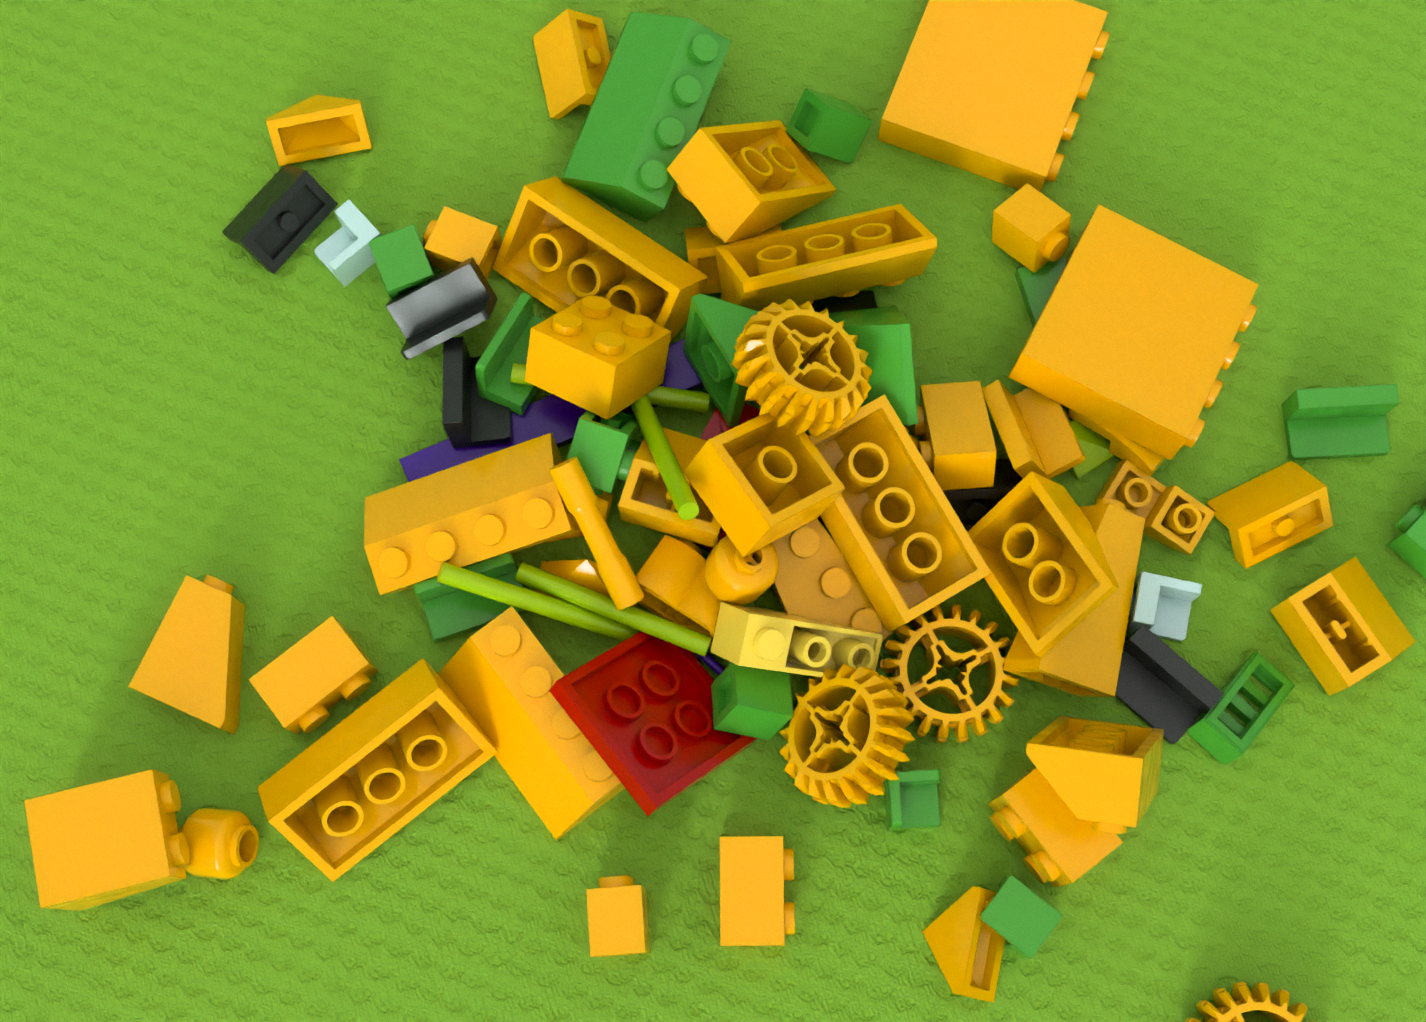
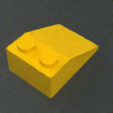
[666,120,837,243]
[967,471,1119,657]

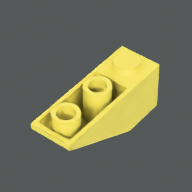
[710,602,883,678]

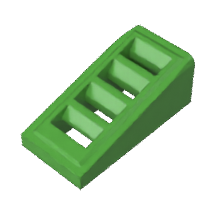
[1187,651,1295,764]

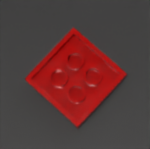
[549,631,757,816]

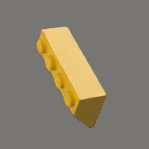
[492,176,709,342]
[715,203,937,311]
[808,394,991,632]
[364,433,580,595]
[438,606,625,840]
[257,658,498,882]
[1026,716,1164,834]

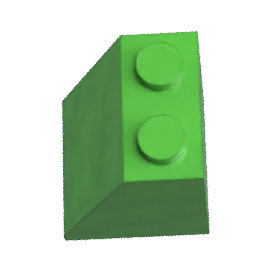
[800,305,918,425]

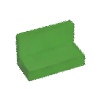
[475,292,544,416]
[1282,384,1400,460]
[413,553,530,643]

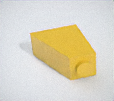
[128,574,245,735]

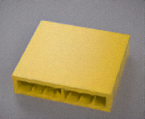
[878,0,1110,192]
[1008,204,1259,460]

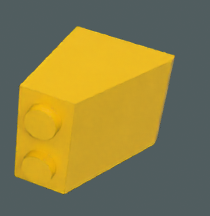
[24,769,190,911]

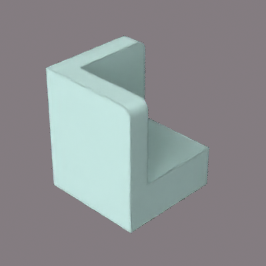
[314,200,381,287]
[1126,571,1202,642]

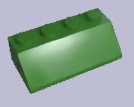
[560,12,731,222]

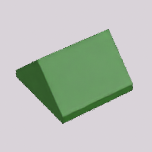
[683,293,759,428]

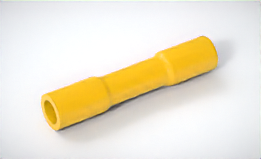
[549,456,645,610]

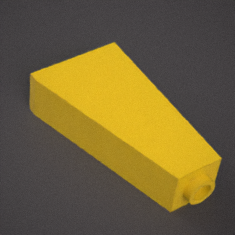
[1003,499,1145,697]

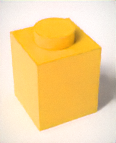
[991,183,1071,273]
[423,206,502,280]

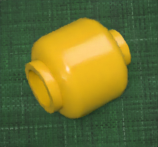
[705,535,779,605]
[178,808,259,879]

